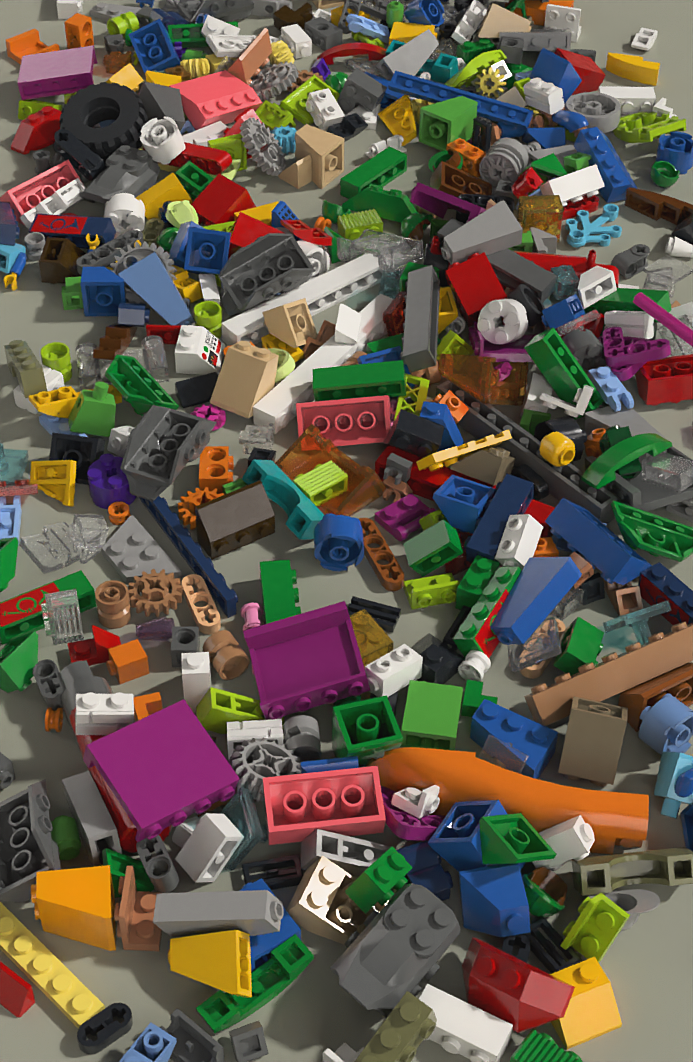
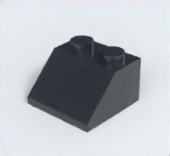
[384,409,444,458]

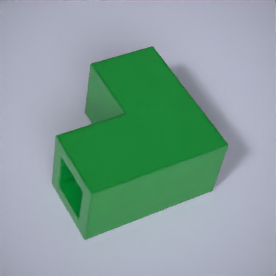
[461,679,498,717]

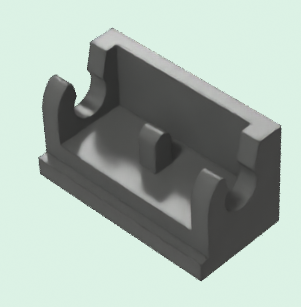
[159,1008,224,1062]

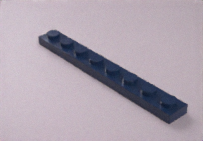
[138,496,238,618]

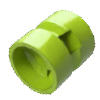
[107,11,140,39]
[194,301,222,339]
[40,342,73,383]

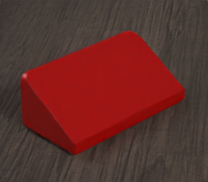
[146,325,181,345]
[0,961,35,1018]

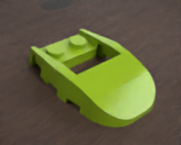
[443,49,507,89]
[612,112,686,143]

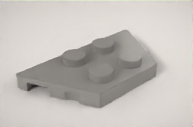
[102,515,182,584]

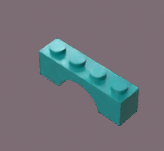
[385,40,458,83]
[242,459,324,540]

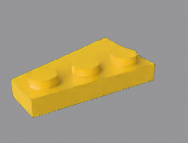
[378,95,417,146]

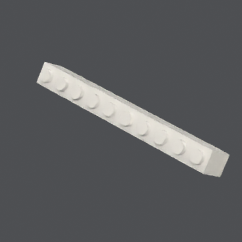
[221,244,402,345]
[253,293,403,434]

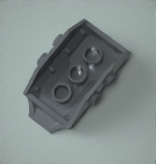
[176,0,254,24]
[80,145,160,204]
[218,233,316,316]
[121,405,217,501]
[0,779,61,903]
[329,883,461,1018]

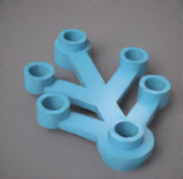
[565,204,622,248]

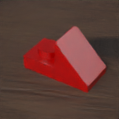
[67,625,121,666]

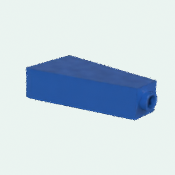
[491,557,582,645]

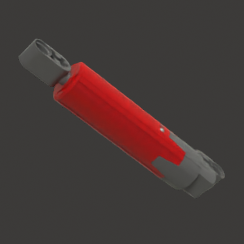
[33,659,179,893]

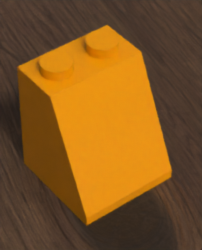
[31,865,116,951]

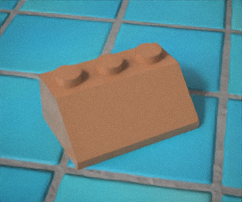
[226,27,272,85]

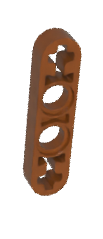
[359,518,404,591]

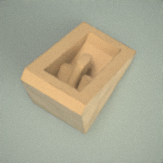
[278,155,312,189]

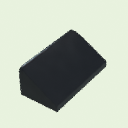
[175,372,218,408]

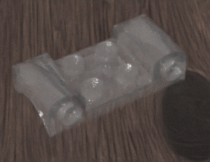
[337,229,424,273]
[75,335,169,391]

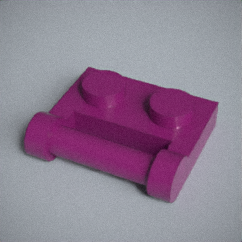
[374,493,439,542]

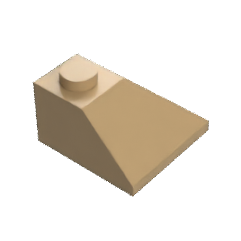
[262,298,317,348]

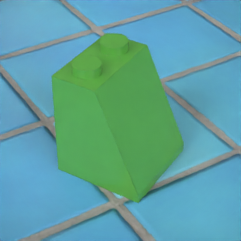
[419,96,478,151]

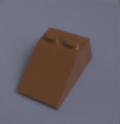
[430,161,492,209]

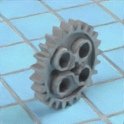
[249,61,299,101]
[240,117,287,177]
[110,241,177,308]

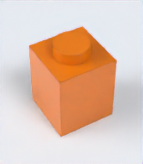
[106,639,149,684]

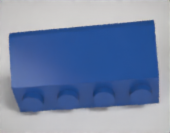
[574,127,638,203]
[545,498,652,585]

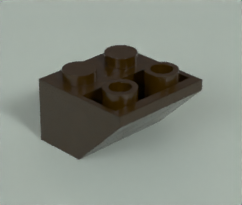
[39,237,86,284]

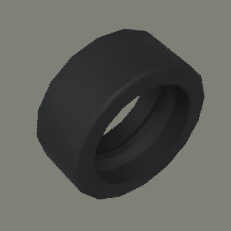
[507,284,545,327]

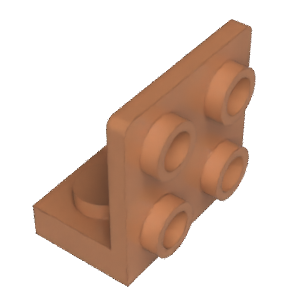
[114,866,163,951]

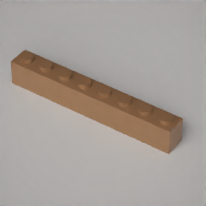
[524,622,693,726]

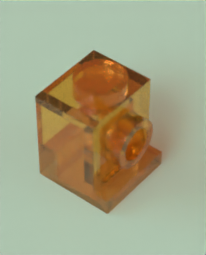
[103,51,132,74]

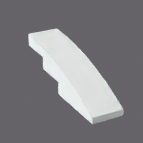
[451,0,488,45]
[20,178,86,229]

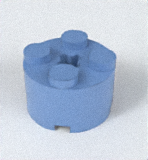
[638,693,693,756]

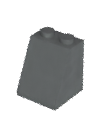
[138,81,185,131]

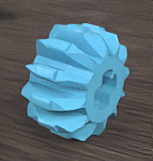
[270,125,296,155]

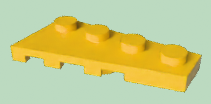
[416,429,512,472]

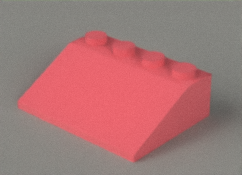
[169,70,262,130]

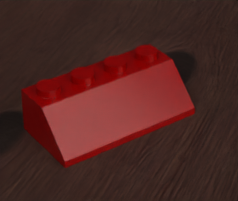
[635,354,693,406]

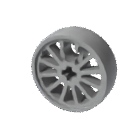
[565,92,621,133]

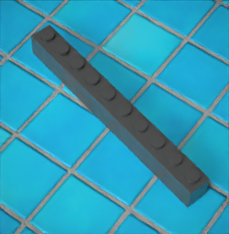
[435,377,618,524]

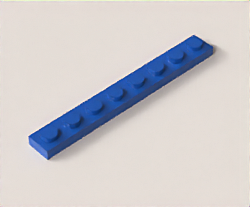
[388,71,533,130]

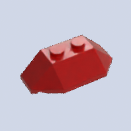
[11,106,62,155]
[462,937,575,1033]

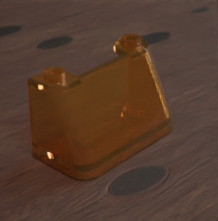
[438,354,529,406]
[275,424,387,516]

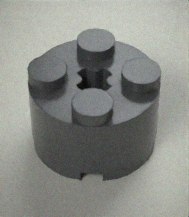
[562,329,607,370]

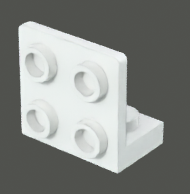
[544,4,581,42]
[539,385,594,418]

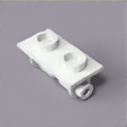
[365,135,407,158]

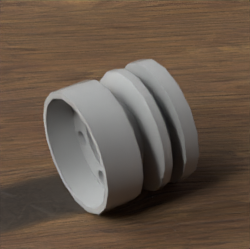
[479,138,528,188]

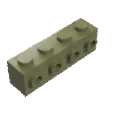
[354,991,437,1062]

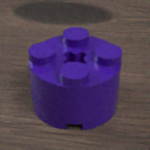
[87,453,137,510]

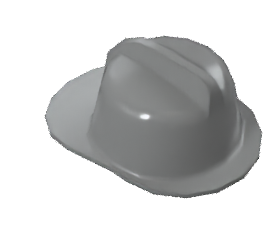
[588,889,660,931]

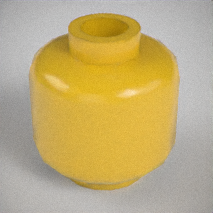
[539,431,575,467]

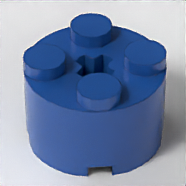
[404,0,445,29]
[656,131,693,174]
[314,513,364,571]

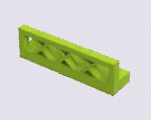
[393,373,430,423]

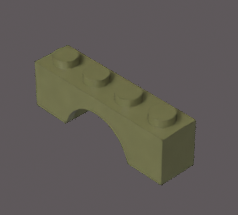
[4,340,47,398]
[572,847,693,896]

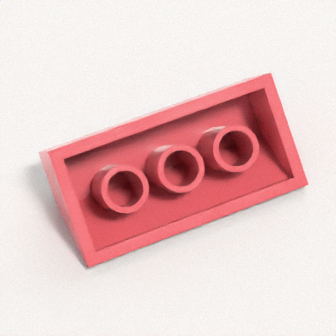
[0,159,84,226]
[296,395,392,450]
[263,766,386,845]

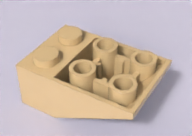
[286,856,389,944]

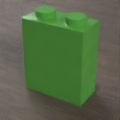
[400,680,463,750]

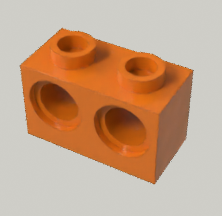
[64,13,95,50]
[446,138,486,178]
[199,446,234,494]

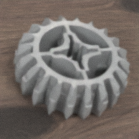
[228,737,301,803]

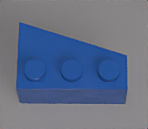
[470,699,558,779]

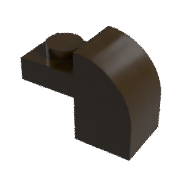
[273,3,313,31]

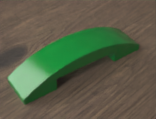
[582,433,672,490]
[196,934,314,1033]

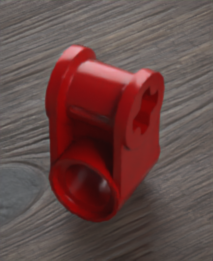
[511,166,544,200]

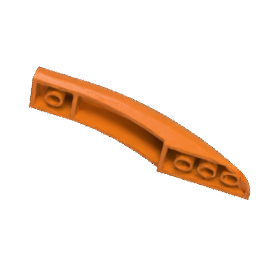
[365,747,649,855]

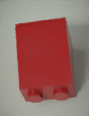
[554,48,606,95]
[191,174,256,226]
[228,212,284,260]
[445,252,507,327]

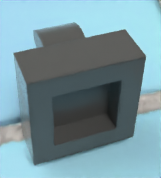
[383,453,413,485]
[229,1020,269,1062]

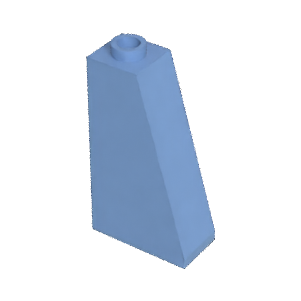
[118,252,195,326]

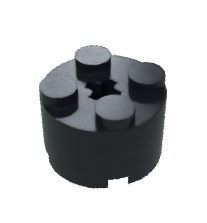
[534,415,587,462]

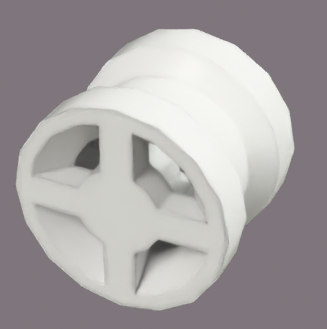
[458,650,491,681]

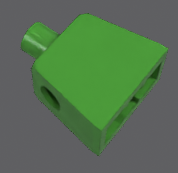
[68,382,116,437]

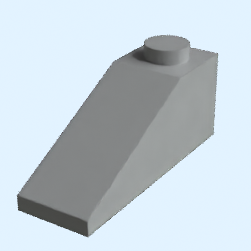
[301,829,395,876]

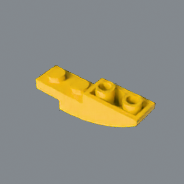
[29,384,122,418]

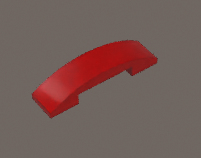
[317,42,386,65]

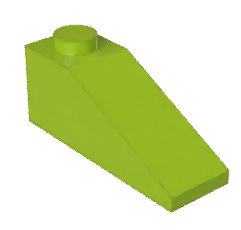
[196,687,285,734]

